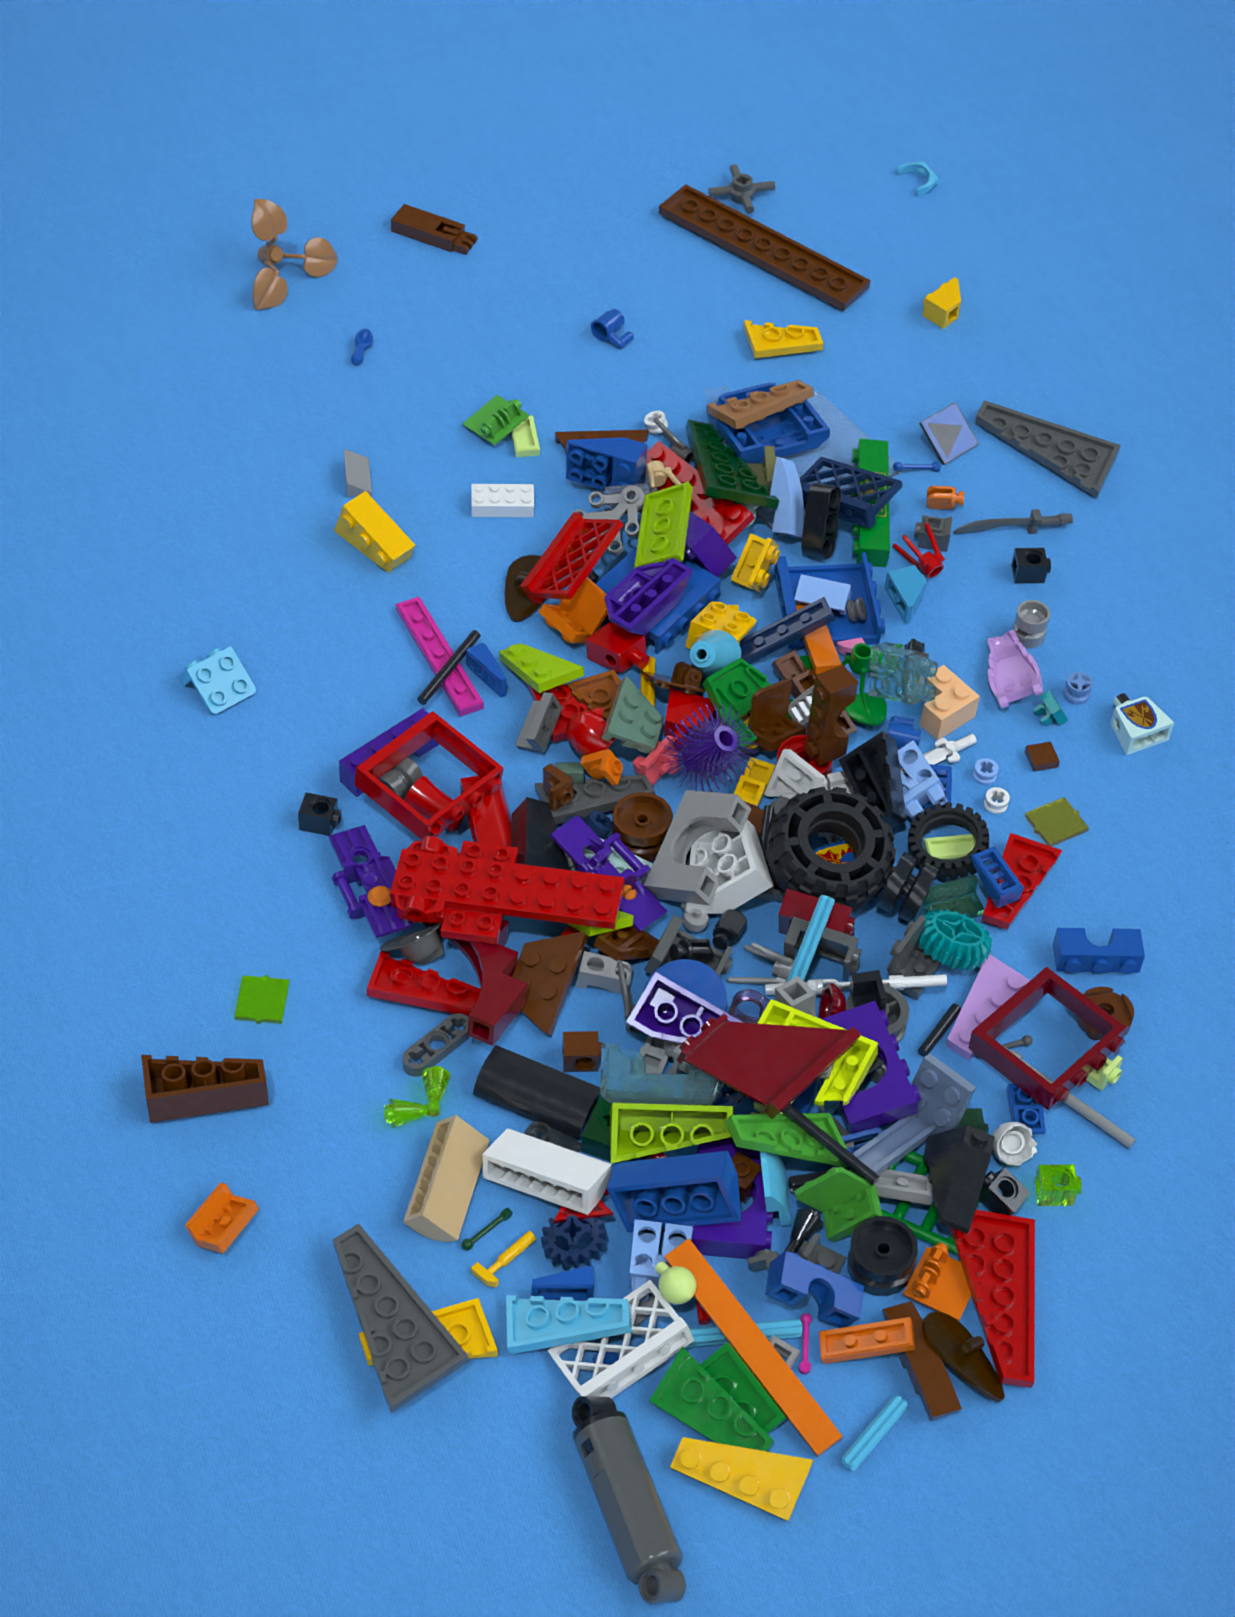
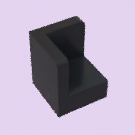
[849,970,887,1011]

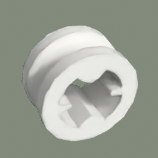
[644,411,668,434]
[984,787,1010,814]

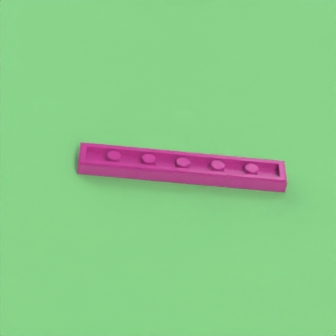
[396,597,484,717]

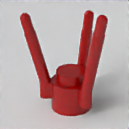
[893,523,945,578]

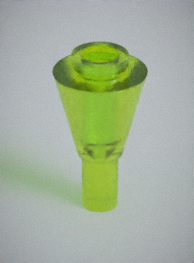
[422,1066,451,1117]
[384,1098,440,1128]

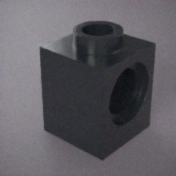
[1011,548,1051,584]
[298,792,342,836]
[979,1168,1031,1215]

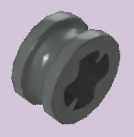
[847,597,867,622]

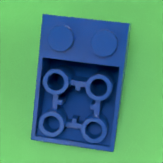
[566,437,647,499]

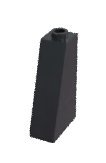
[511,797,569,870]

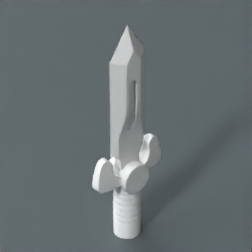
[901,734,977,773]

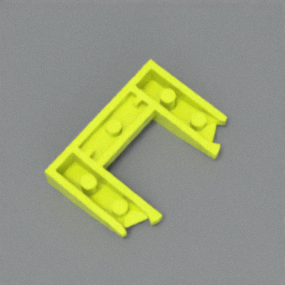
[758,999,878,1106]

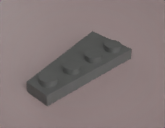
[535,775,655,825]

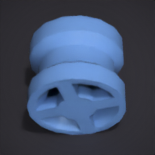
[1063,672,1093,705]

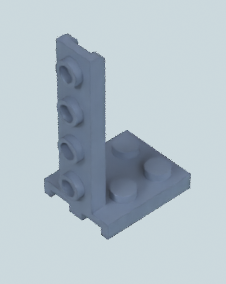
[852,1053,977,1175]

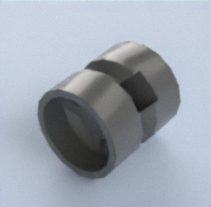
[378,757,423,799]

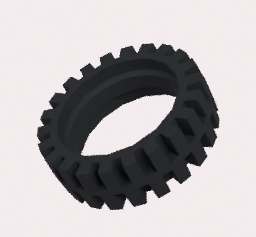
[908,803,989,882]

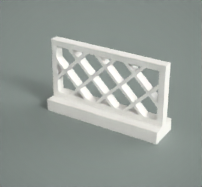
[547,1280,694,1398]

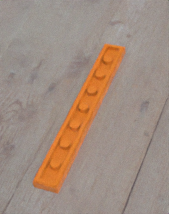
[664,1238,843,1458]

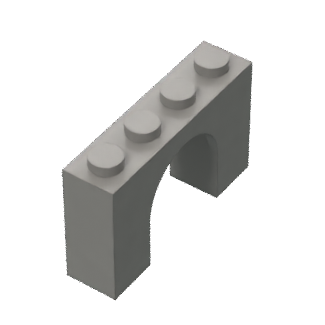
[644,790,751,905]

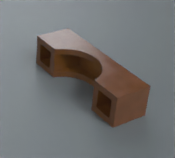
[804,665,858,766]

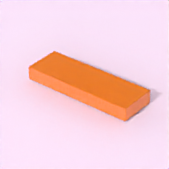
[819,1317,915,1364]

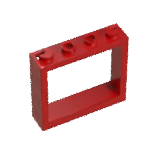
[354,711,504,840]

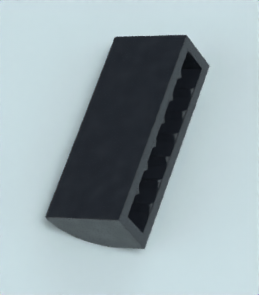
[473,1045,602,1138]

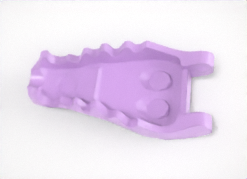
[987,630,1043,709]

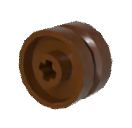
[612,792,673,862]

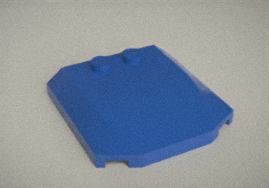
[706,383,830,464]

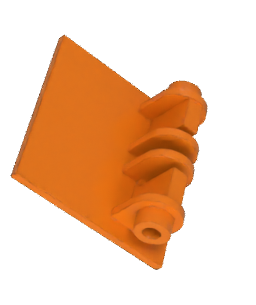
[903,1243,972,1321]

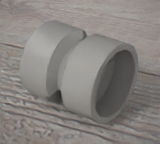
[1013,600,1050,649]

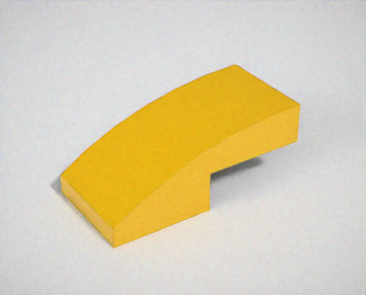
[734,757,776,807]

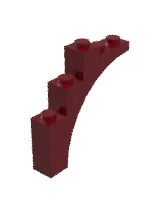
[422,919,528,1046]

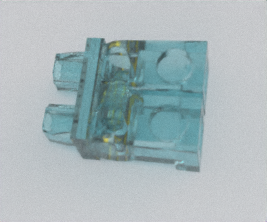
[868,642,938,705]

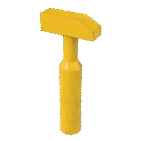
[471,1231,536,1288]

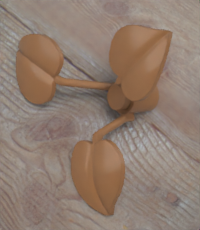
[251,199,338,310]

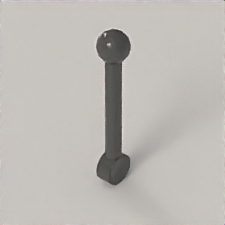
[976,1035,1033,1059]

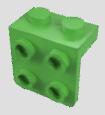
[794,1167,882,1242]

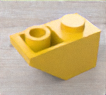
[922,277,961,329]

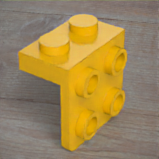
[730,533,780,592]
[685,601,757,649]

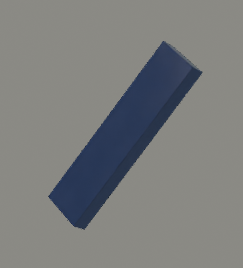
[739,597,836,664]

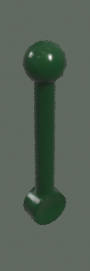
[461,1208,513,1251]

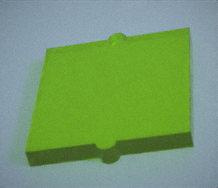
[234,975,290,1024]

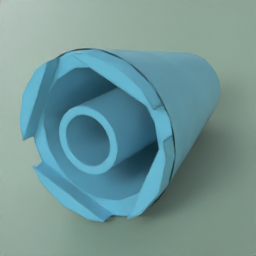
[690,630,742,680]

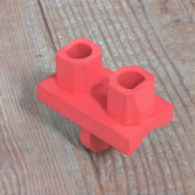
[633,736,680,786]

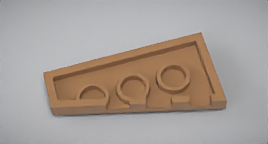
[707,380,814,429]

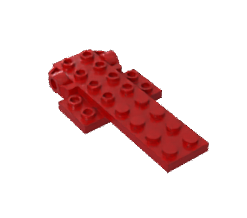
[390,836,624,944]

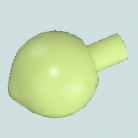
[655,1261,697,1305]

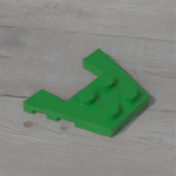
[702,658,793,751]

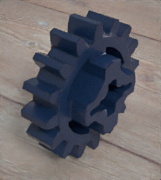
[541,1215,608,1270]

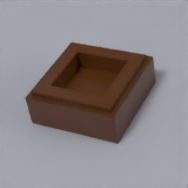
[1024,742,1060,771]

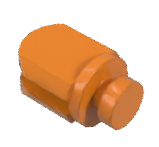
[926,486,964,510]

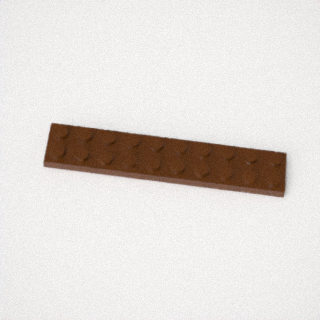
[659,184,871,311]

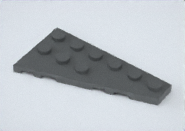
[975,400,1121,498]
[333,1223,468,1414]

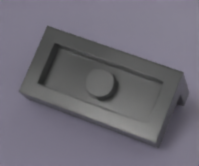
[516,692,563,753]

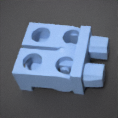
[898,740,948,820]
[628,1219,693,1306]

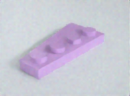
[946,954,1030,1061]

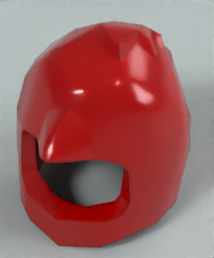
[566,707,616,756]

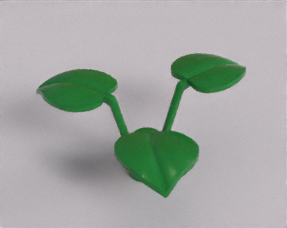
[799,643,903,726]

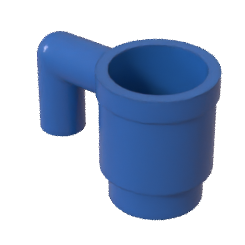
[591,309,634,348]
[887,716,921,749]

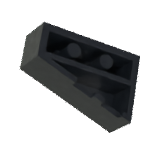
[838,731,907,829]

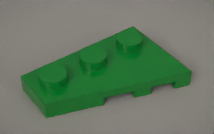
[700,1342,788,1435]

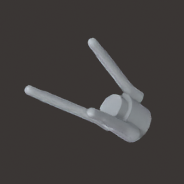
[727,943,795,984]

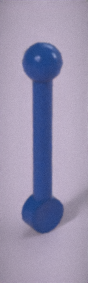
[893,462,941,472]

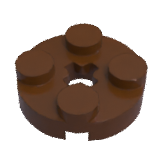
[1076,986,1134,1040]

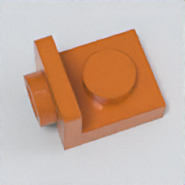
[580,749,623,786]

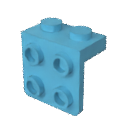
[179,646,256,715]

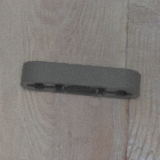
[403,1013,470,1077]

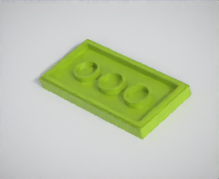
[634,482,693,569]

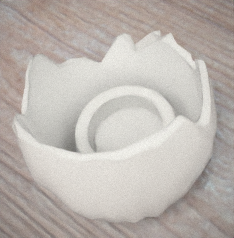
[992,1122,1037,1166]

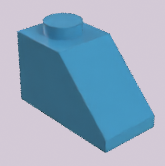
[884,565,927,624]

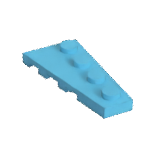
[506,1295,632,1354]

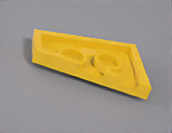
[743,320,824,358]

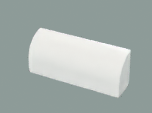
[482,1128,611,1215]

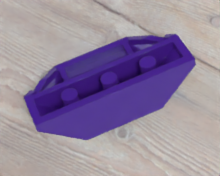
[604,558,693,635]

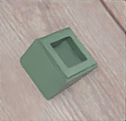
[555,762,584,784]

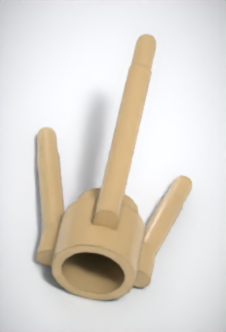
[646,460,692,499]

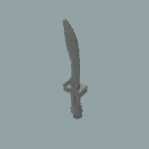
[953,509,1073,534]

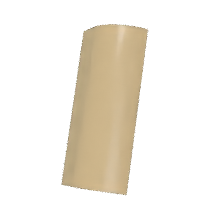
[403,1115,490,1242]

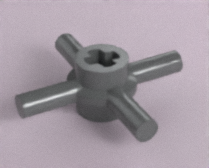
[708,164,775,214]

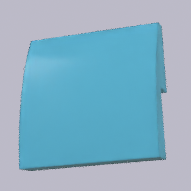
[760,1151,792,1227]

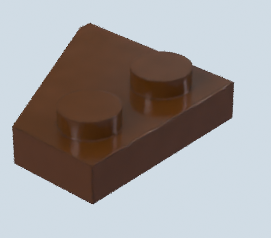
[593,926,659,961]

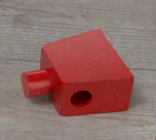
[585,621,650,673]
[664,688,716,751]

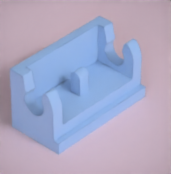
[794,574,851,615]

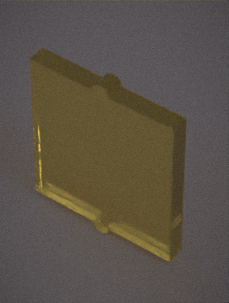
[1025,797,1089,847]

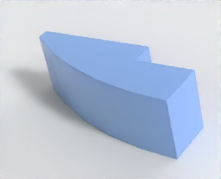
[770,457,804,538]

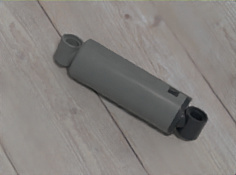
[572,1396,686,1603]

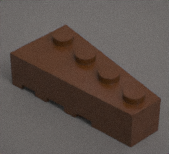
[141,1055,269,1123]

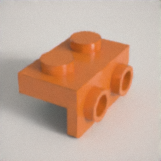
[185,1182,259,1254]

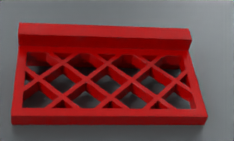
[520,513,623,604]

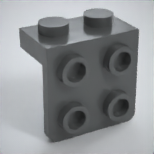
[887,915,942,1000]

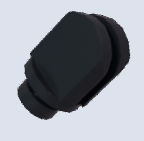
[712,909,747,950]
[670,939,714,964]

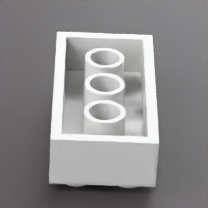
[471,484,534,517]

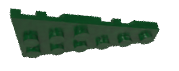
[686,420,779,509]

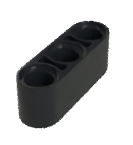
[801,483,841,559]

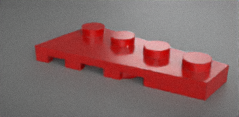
[981,833,1062,930]
[367,951,481,1017]

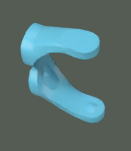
[896,161,938,196]

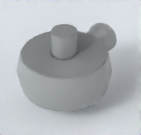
[681,902,708,932]

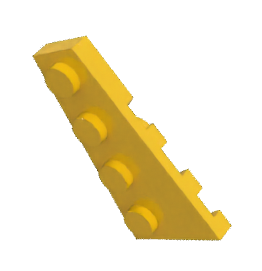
[359,1298,498,1366]
[670,1437,814,1521]

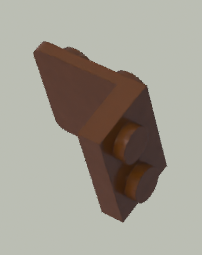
[748,679,807,752]

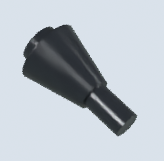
[783,1207,824,1254]

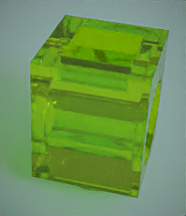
[1034,1164,1082,1206]

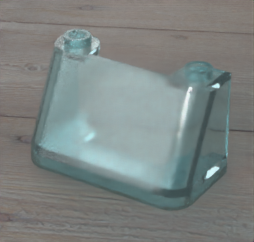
[600,1043,725,1105]

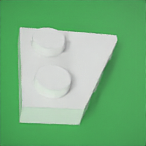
[764,749,825,799]

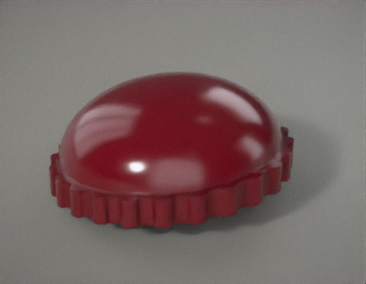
[818,983,846,1019]

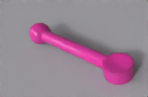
[798,1313,812,1375]

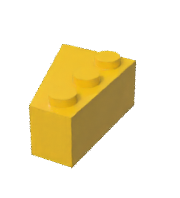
[334,491,415,573]

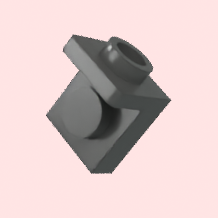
[798,1233,846,1274]

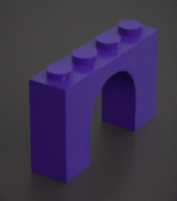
[822,1001,921,1134]
[691,1137,773,1259]

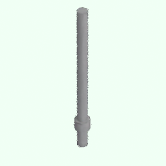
[998,1042,1136,1149]

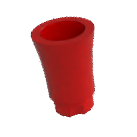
[404,776,466,832]

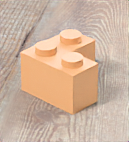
[920,665,980,741]

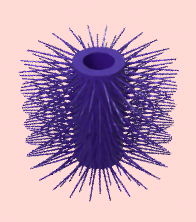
[661,701,759,792]

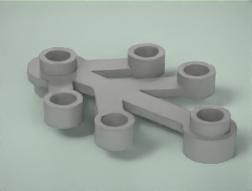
[573,486,645,561]

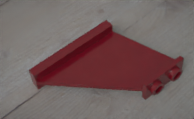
[677,1013,861,1120]

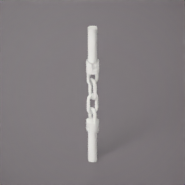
[765,974,947,996]

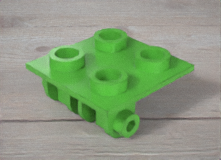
[463,395,529,445]

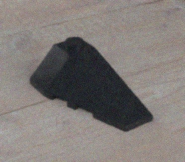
[923,1125,995,1234]

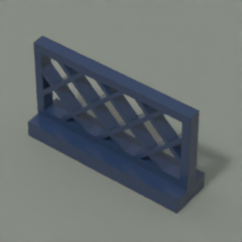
[799,457,903,529]

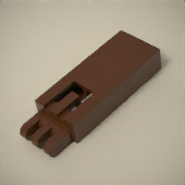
[391,204,478,255]

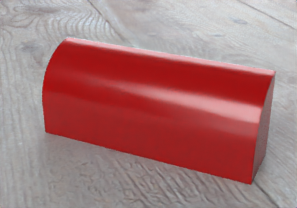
[460,775,512,847]

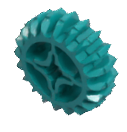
[918,909,993,971]

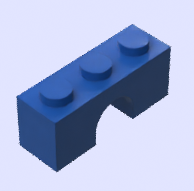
[1053,928,1145,974]
[765,1251,864,1328]

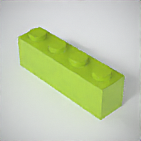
[610,1103,733,1164]

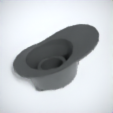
[379,923,444,964]

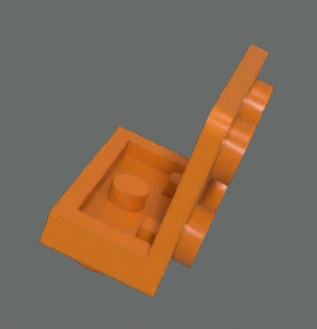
[538,577,608,644]

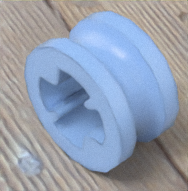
[973,758,999,785]

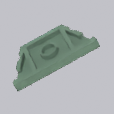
[601,676,664,754]

